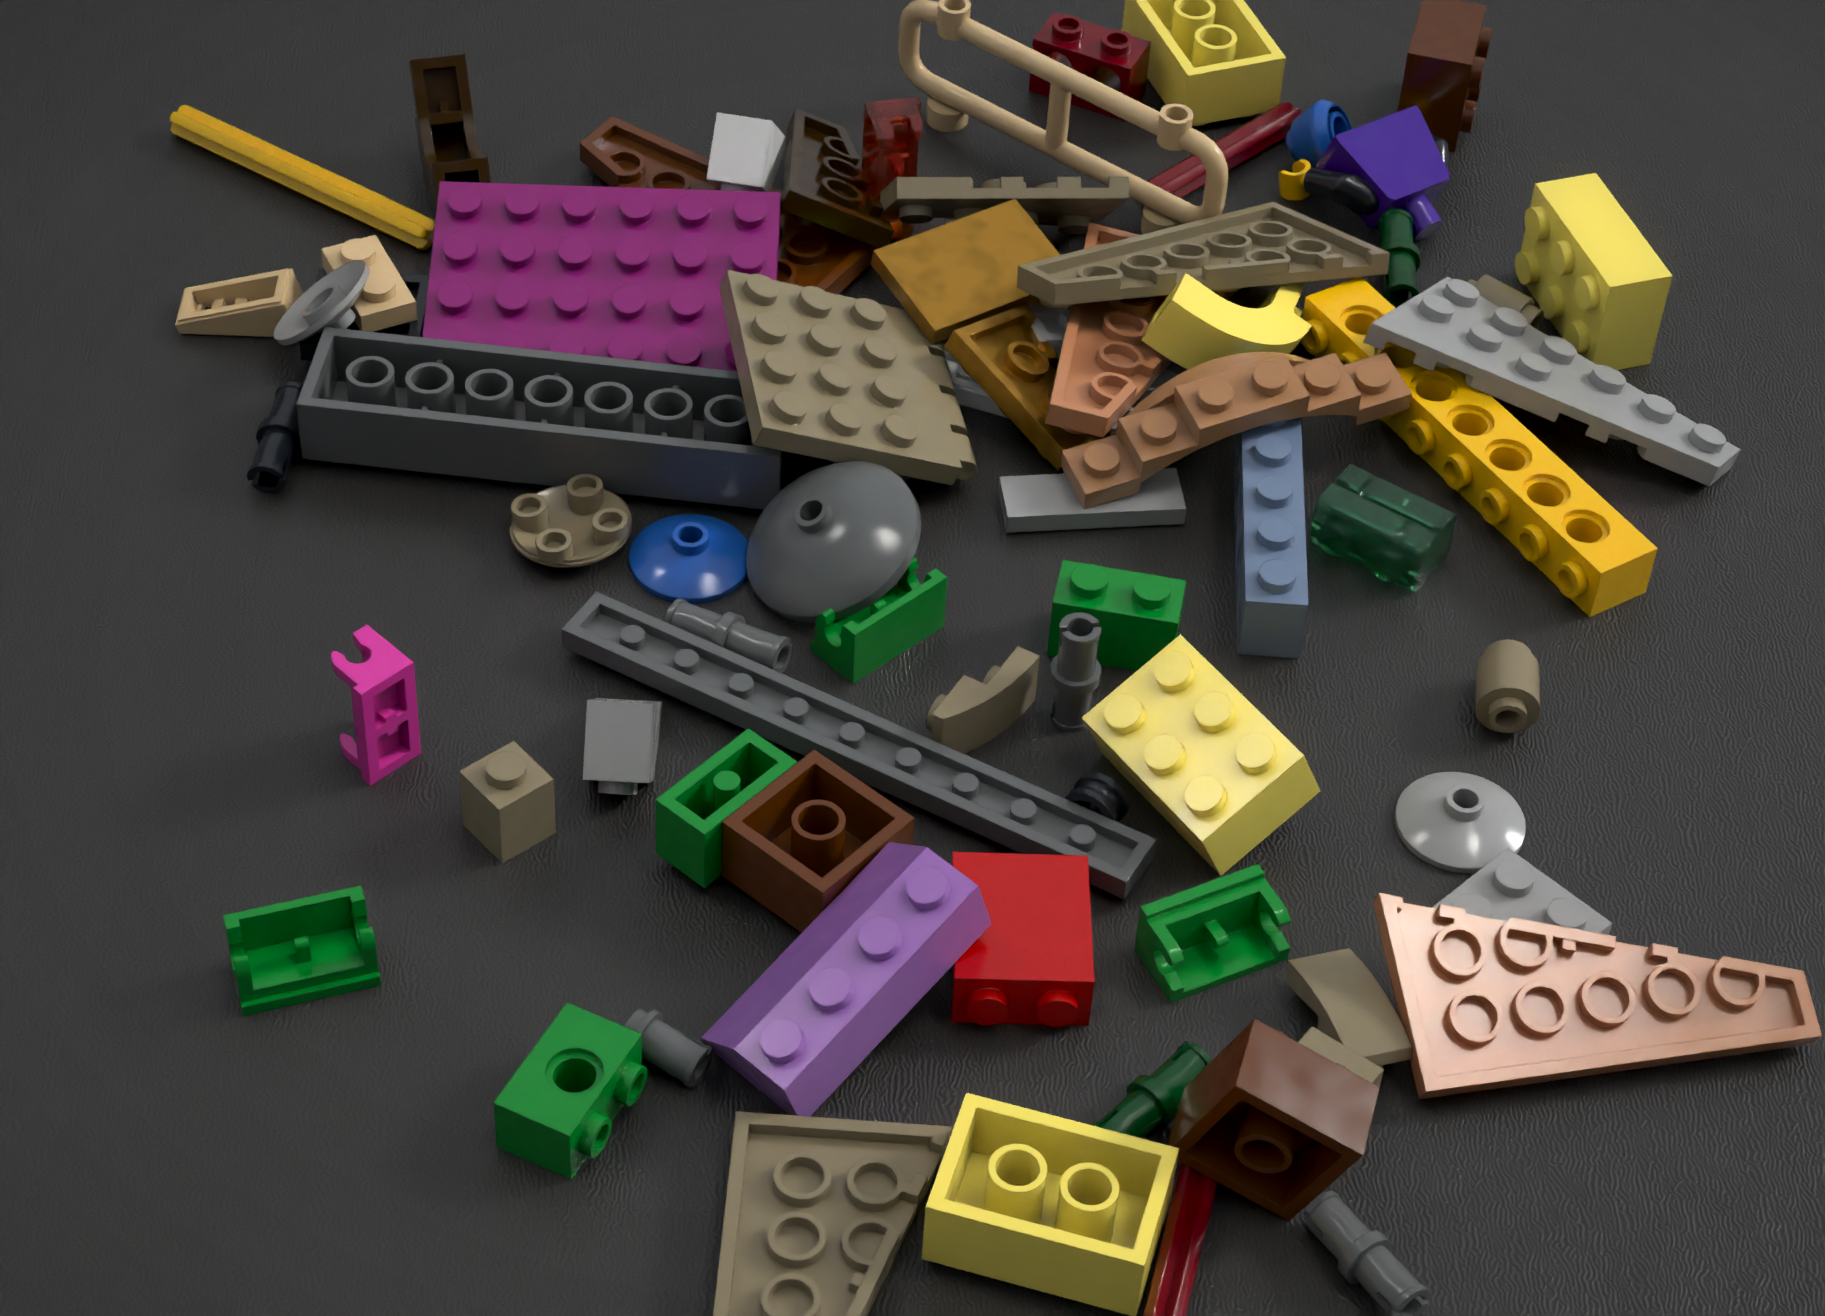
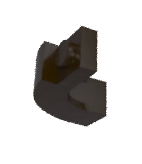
[409,54,491,220]

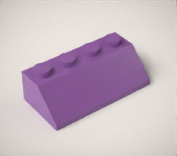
[700,842,992,1116]

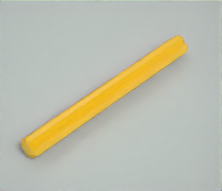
[169,105,435,250]

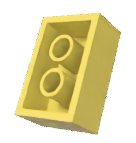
[1122,0,1286,126]
[1515,173,1673,370]
[1081,634,1320,876]
[921,1093,1179,1316]

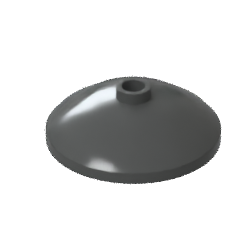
[746,461,921,623]

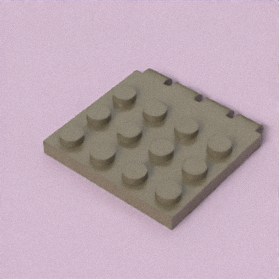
[719,269,978,486]

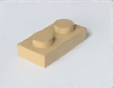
[321,235,418,332]

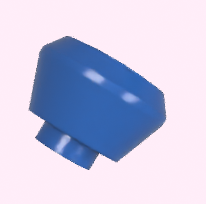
[1286,99,1352,168]

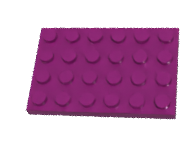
[422,181,781,371]

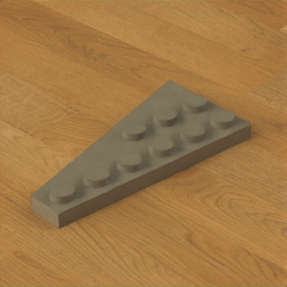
[1017,202,1390,308]
[713,1111,952,1316]

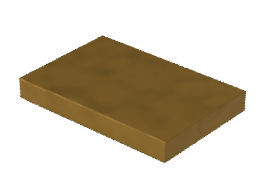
[870,199,1060,344]

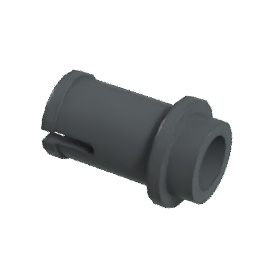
[624,1009,714,1088]

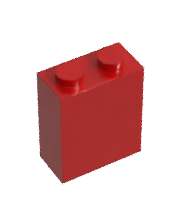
[950,852,1095,1027]

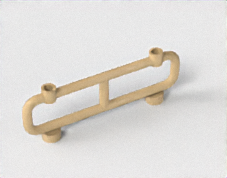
[898,0,1228,234]

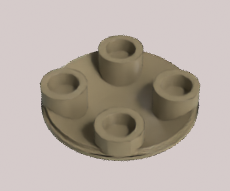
[509,474,632,568]

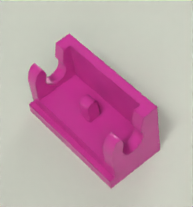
[331,625,421,786]

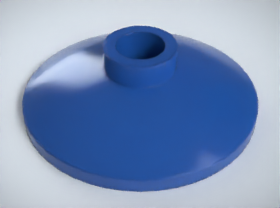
[629,514,748,604]

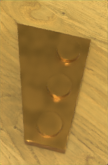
[944,303,1104,471]

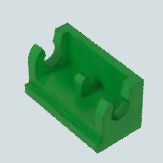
[810,557,948,684]
[1134,864,1291,1003]
[223,885,381,1016]

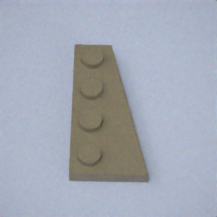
[880,177,1129,234]

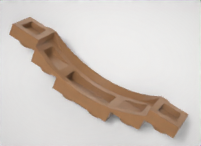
[1060,352,1412,509]

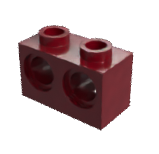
[1029,12,1151,121]

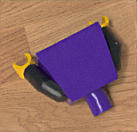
[1278,105,1450,241]

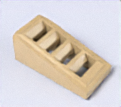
[175,268,303,337]

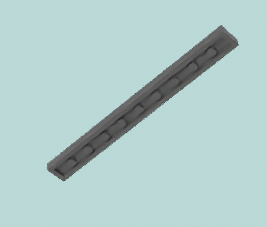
[561,592,1157,900]

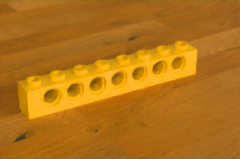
[1300,277,1658,617]

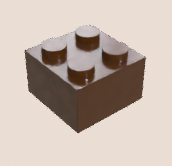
[1397,0,1493,152]
[722,750,915,933]
[1168,1018,1380,1221]

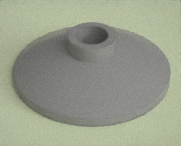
[274,260,370,345]
[1394,772,1526,874]

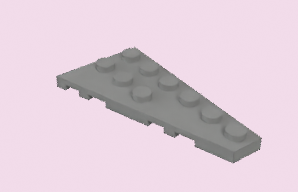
[1363,276,1741,486]

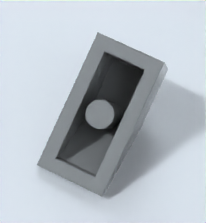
[582,698,662,795]

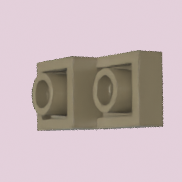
[926,646,1040,754]
[1287,948,1413,1068]

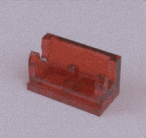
[861,97,923,200]

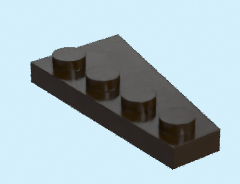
[781,108,894,248]

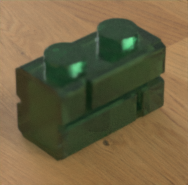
[1309,463,1457,593]

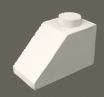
[706,112,787,192]

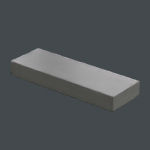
[998,468,1187,533]

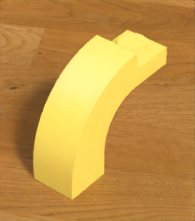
[1141,273,1312,370]

